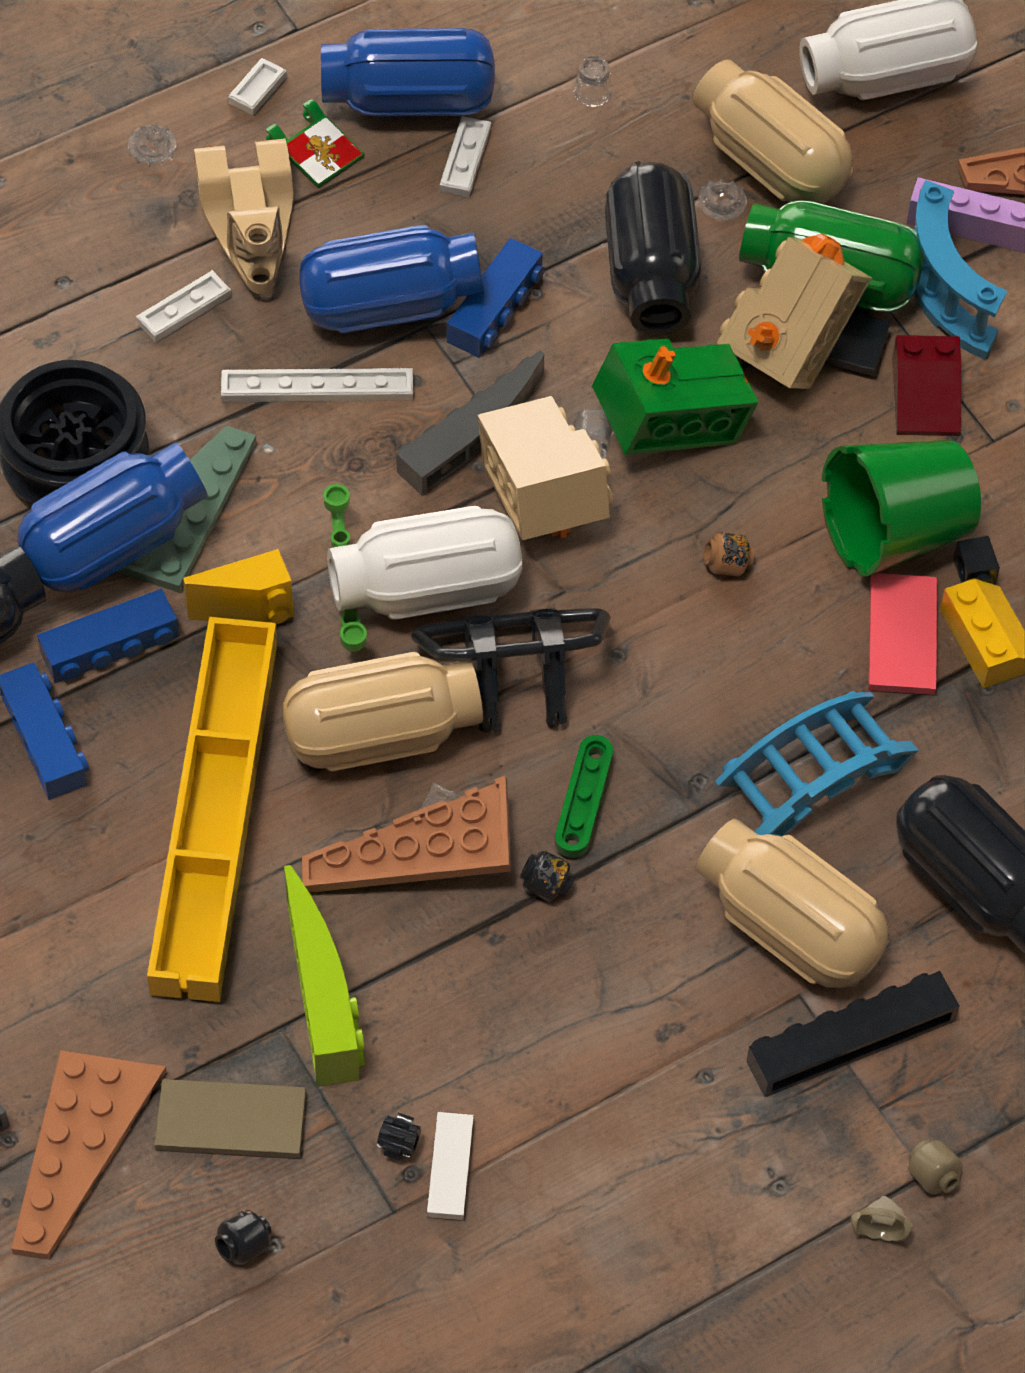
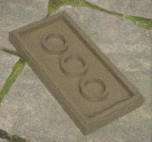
[155,1079,306,1159]

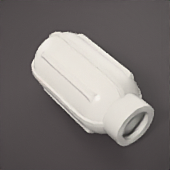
[799,0,977,100]
[327,506,522,620]

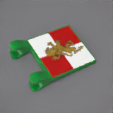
[266,99,365,188]

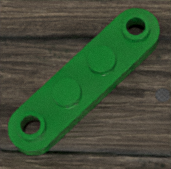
[555,735,613,858]

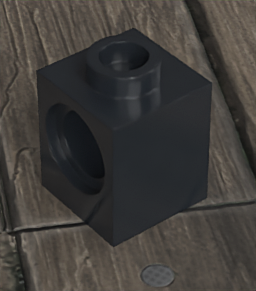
[953,536,1000,585]

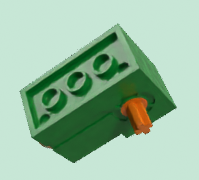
[592,339,759,455]

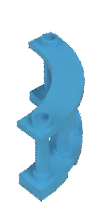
[914,180,1007,360]
[715,691,919,836]

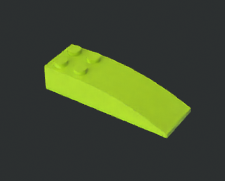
[284,865,365,1086]

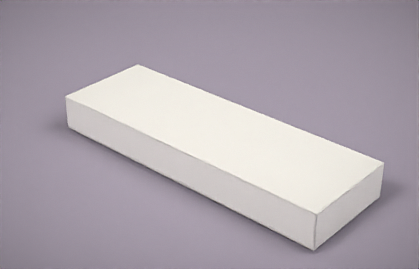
[440,116,491,197]
[136,270,232,343]
[427,1112,474,1220]

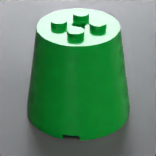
[822,440,981,576]

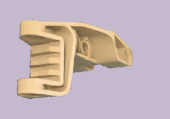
[194,138,294,294]

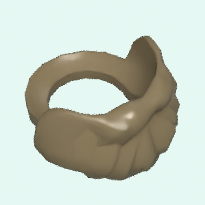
[851,1196,913,1242]

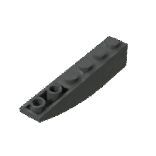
[396,350,545,496]

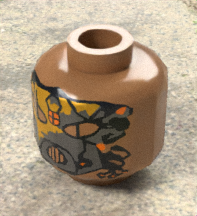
[703,532,754,577]

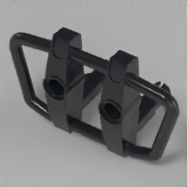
[411,608,611,732]

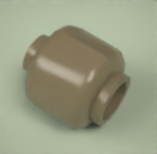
[908,1140,963,1194]

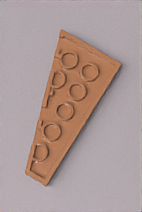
[302,775,511,893]
[11,1050,167,1260]

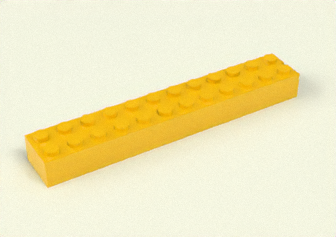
[147,617,277,1002]

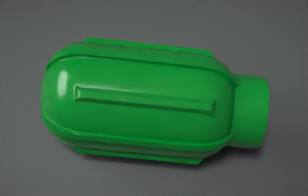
[739,200,924,313]

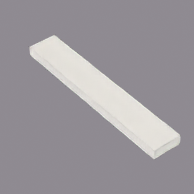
[221,368,413,402]

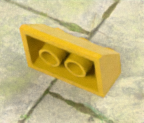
[940,578,1025,688]

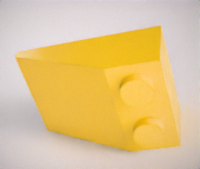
[183,549,294,624]

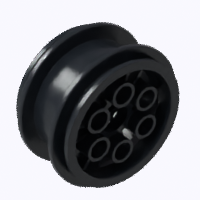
[0,360,149,505]

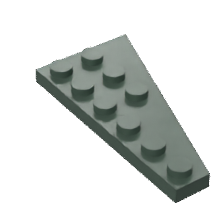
[116,426,256,593]

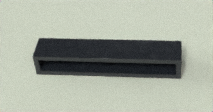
[746,971,960,1097]

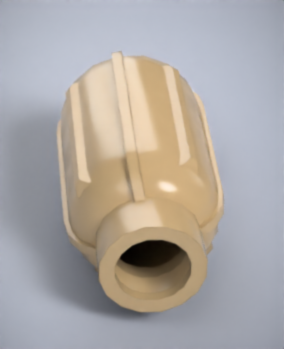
[693,60,853,205]
[283,652,483,772]
[696,819,889,988]

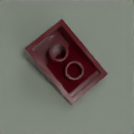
[892,335,962,436]

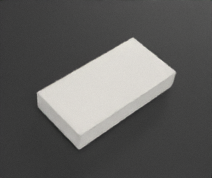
[228,58,287,116]

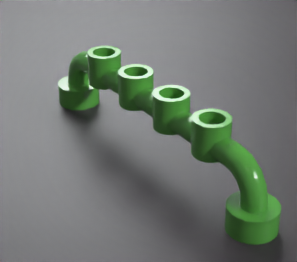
[323,484,367,652]

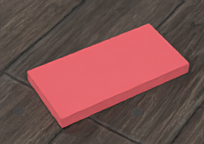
[868,573,937,695]

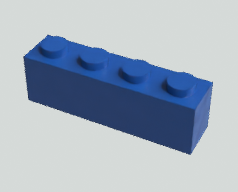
[447,238,545,358]
[37,588,179,683]
[0,662,89,800]

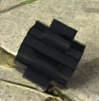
[377,1112,421,1161]

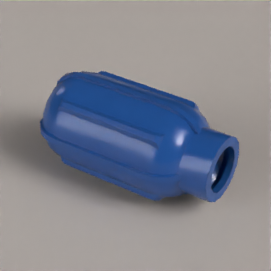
[321,28,495,117]
[299,225,484,334]
[17,442,208,592]

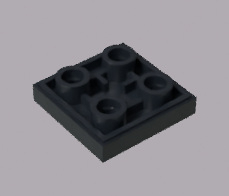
[825,312,891,376]

